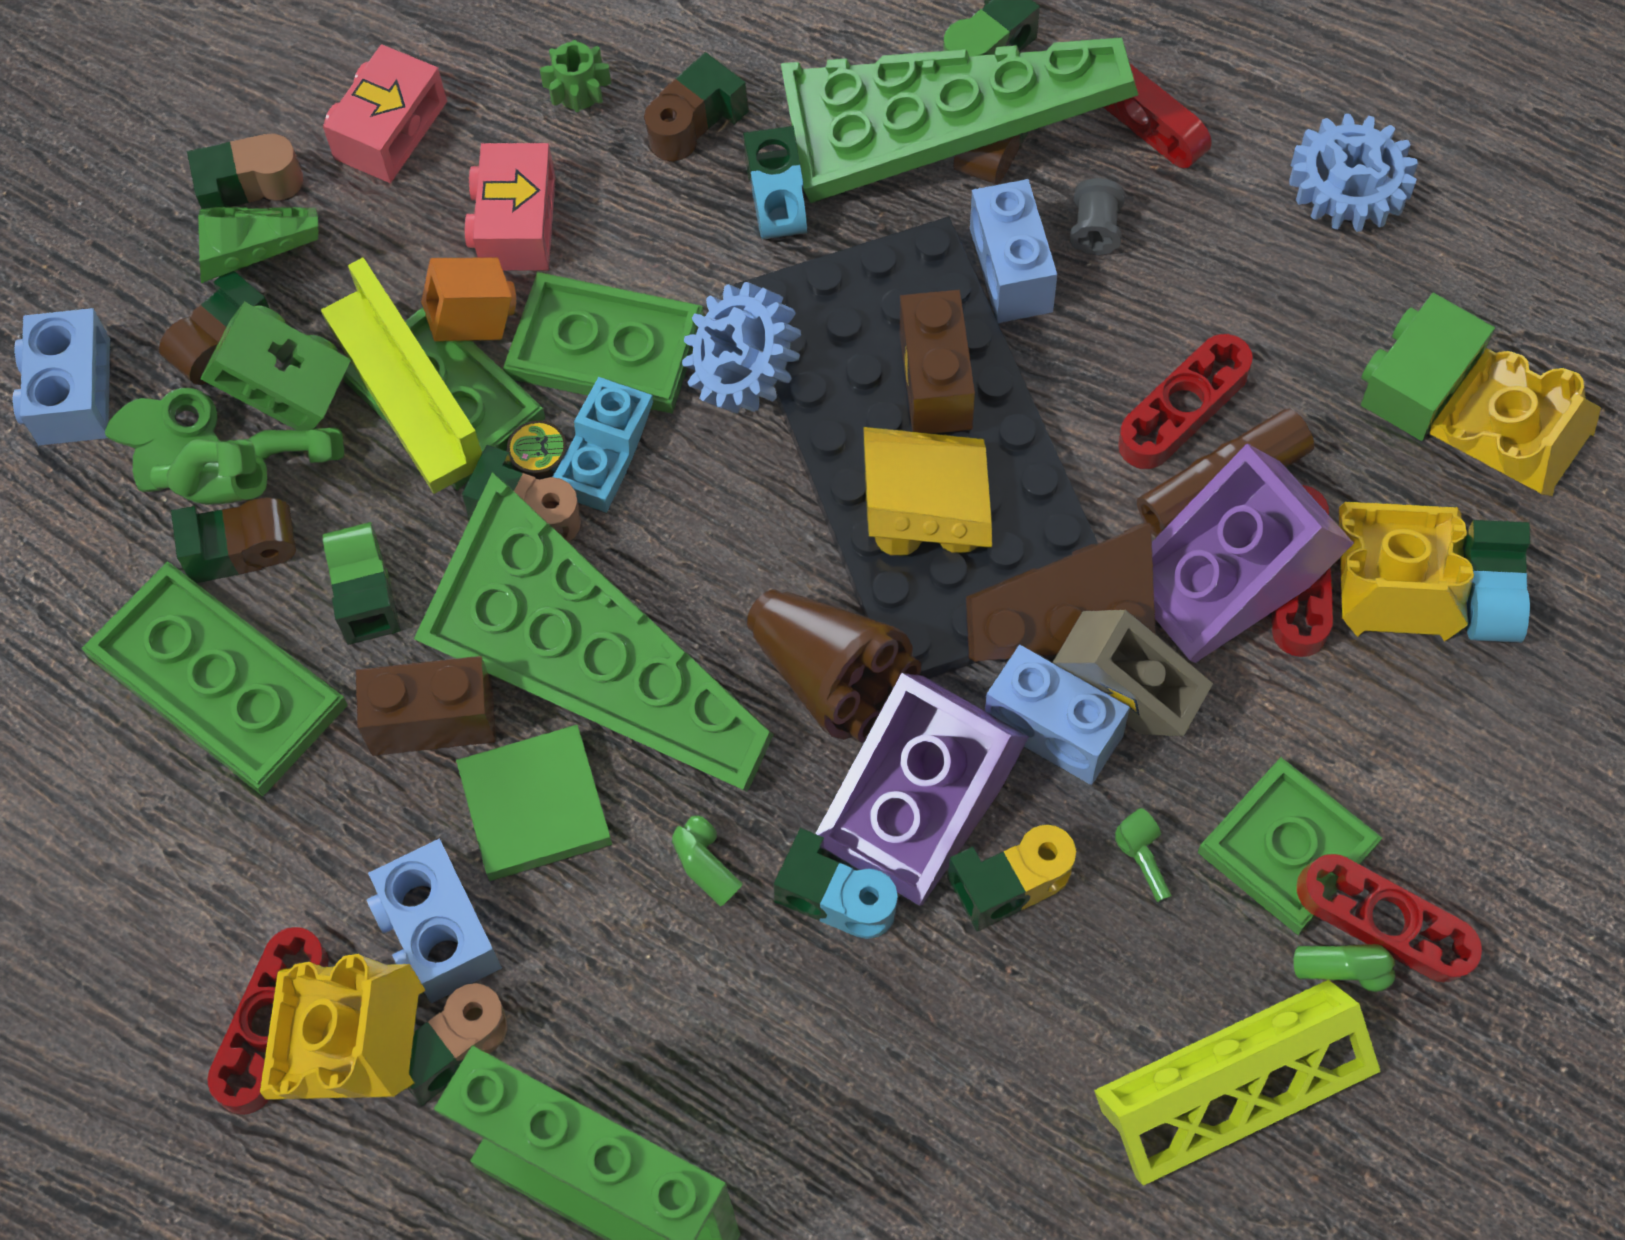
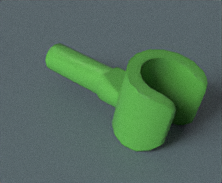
[1115,808,1172,903]

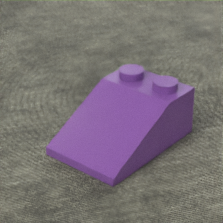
[1152,444,1354,663]
[816,673,1029,906]

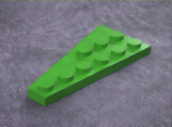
[781,38,1138,203]
[414,472,774,792]

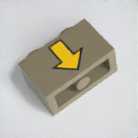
[1053,610,1213,736]

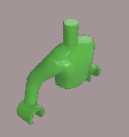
[150,427,344,505]

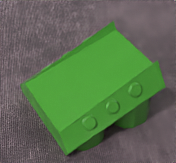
[198,207,318,283]

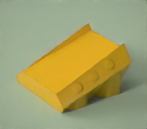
[1430,348,1601,496]
[863,427,992,555]
[1339,502,1474,642]
[260,954,426,1100]

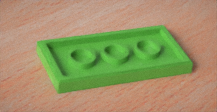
[81,561,348,796]

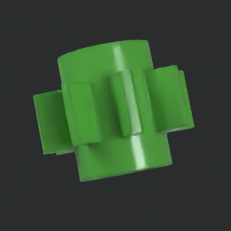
[540,40,611,112]

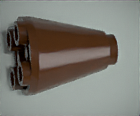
[747,589,921,743]

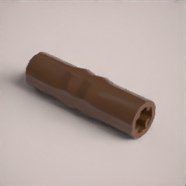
[1137,408,1314,537]

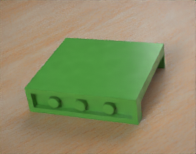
[434,1045,740,1240]

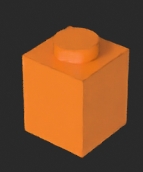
[421,257,516,341]

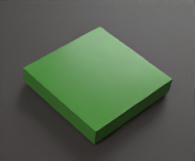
[456,724,612,881]
[1197,757,1382,936]

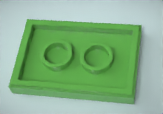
[503,272,704,414]
[343,307,546,491]

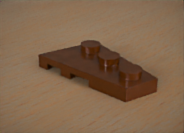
[966,523,1156,661]

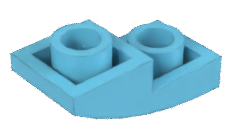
[553,377,653,513]

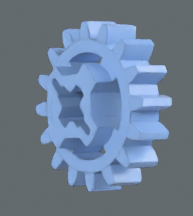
[1289,114,1418,232]
[682,282,801,414]

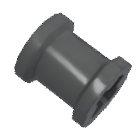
[1070,178,1125,255]

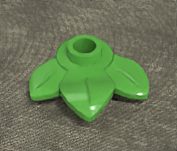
[105,388,220,492]

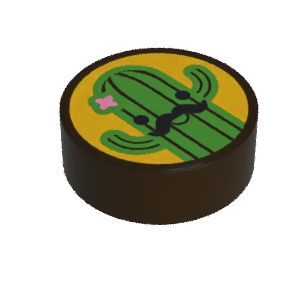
[507,421,568,480]

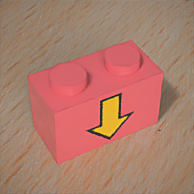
[323,44,447,183]
[465,143,556,271]

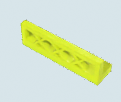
[321,257,482,494]
[1094,980,1381,1186]

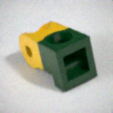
[947,825,1076,932]

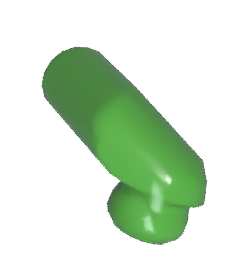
[672,815,743,907]
[1294,944,1395,992]

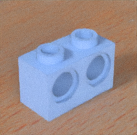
[970,179,1057,323]
[13,308,110,446]
[985,644,1130,785]
[366,838,502,1003]

